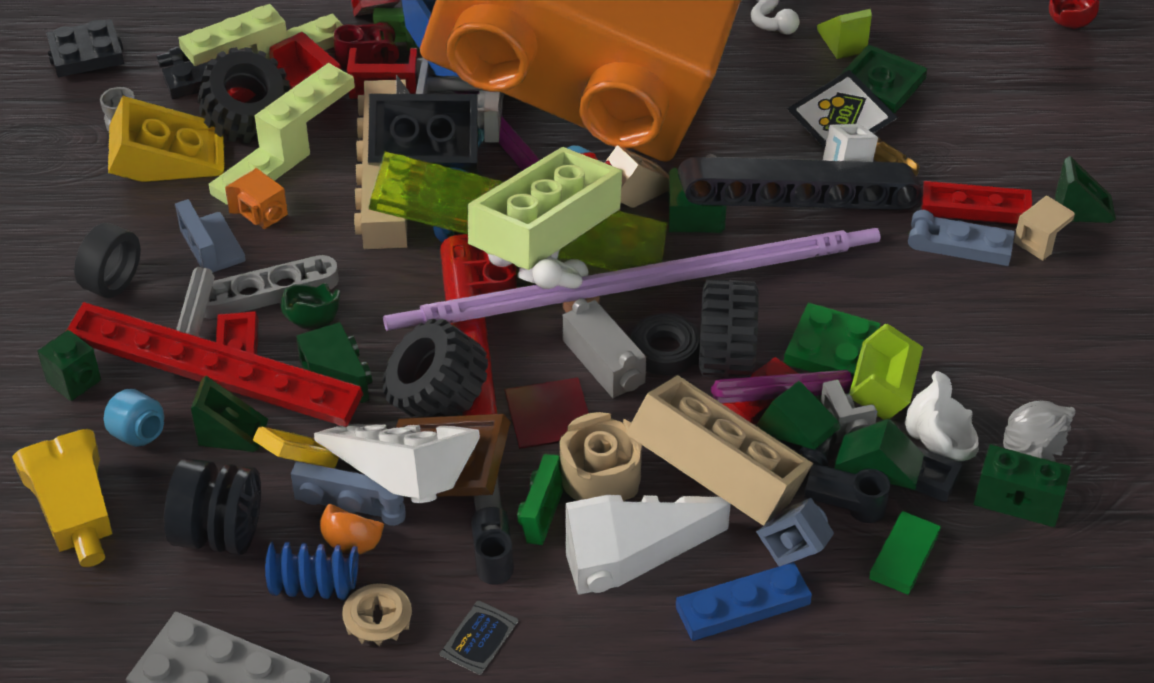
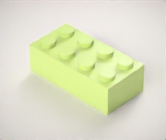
[468,147,622,270]

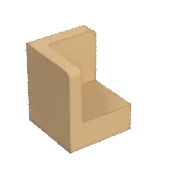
[1014,195,1075,261]

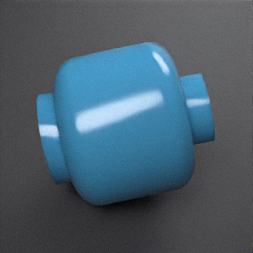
[103,389,164,447]

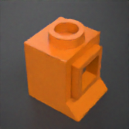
[225,168,288,229]

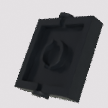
[46,19,124,78]

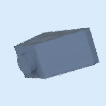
[756,498,834,566]

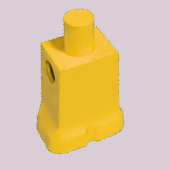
[12,429,113,567]

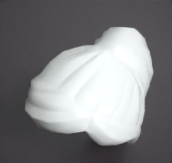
[905,371,979,463]

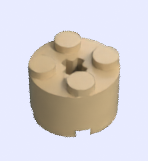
[560,412,642,501]

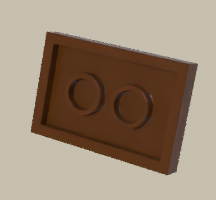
[396,414,511,497]

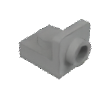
[821,380,877,443]

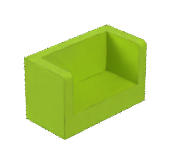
[849,324,923,420]

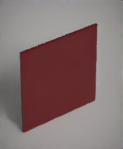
[504,377,589,449]

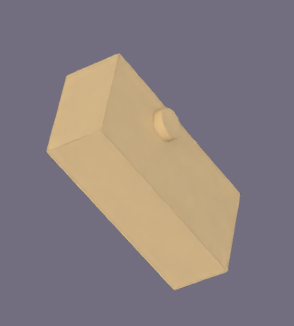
[626,375,813,526]

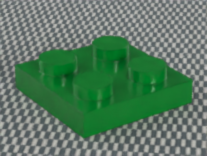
[784,302,881,379]

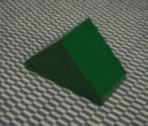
[1055,156,1116,223]
[668,168,727,233]
[191,376,268,452]
[756,380,841,450]
[835,418,924,490]

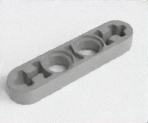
[204,255,339,319]

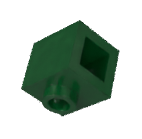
[37,329,101,401]

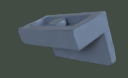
[175,199,246,272]

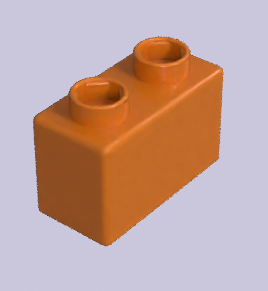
[420,0,741,162]

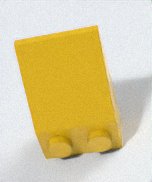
[108,96,224,182]

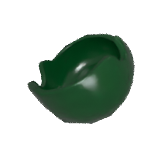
[281,283,340,329]

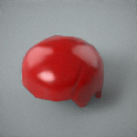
[1049,0,1100,29]

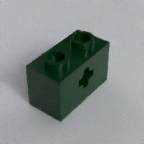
[974,444,1072,528]

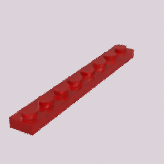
[66,302,363,427]

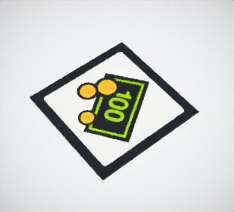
[787,70,898,148]

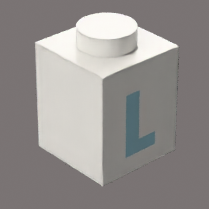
[823,124,878,162]

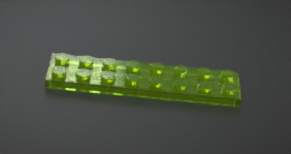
[369,152,667,271]

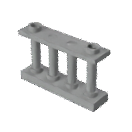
[416,57,504,142]

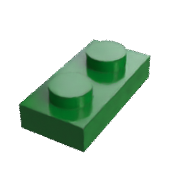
[517,454,564,545]

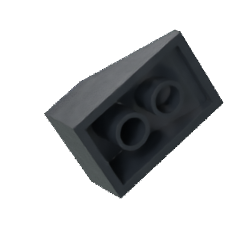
[368,94,478,176]

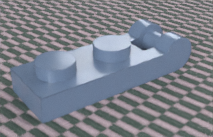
[908,210,1015,266]
[291,461,406,526]

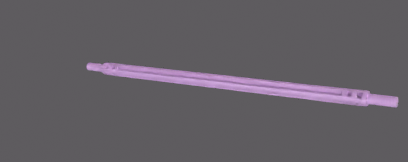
[383,228,880,331]

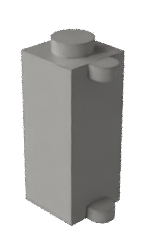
[563,298,646,398]

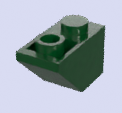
[296,322,373,403]

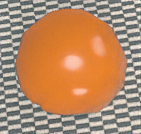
[320,504,384,555]

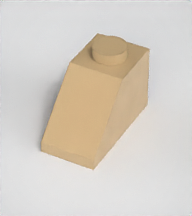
[605,145,669,208]

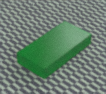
[869,511,941,595]

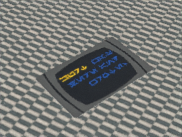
[439,601,519,675]

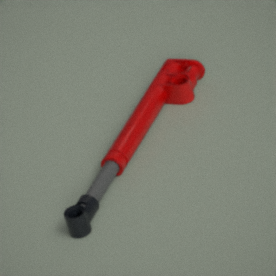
[440,234,517,585]

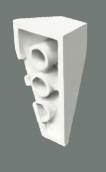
[314,424,480,503]
[566,495,731,595]

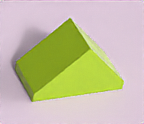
[817,9,872,59]

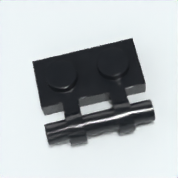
[156,47,216,99]

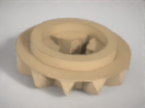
[342,584,412,646]

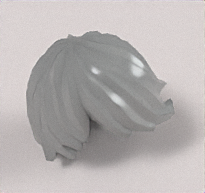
[1003,401,1076,462]

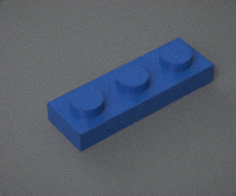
[676,562,812,641]

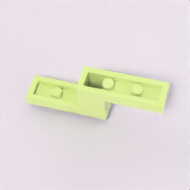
[178,4,343,66]
[209,63,355,205]

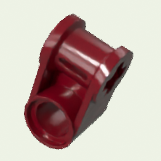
[334,22,399,69]

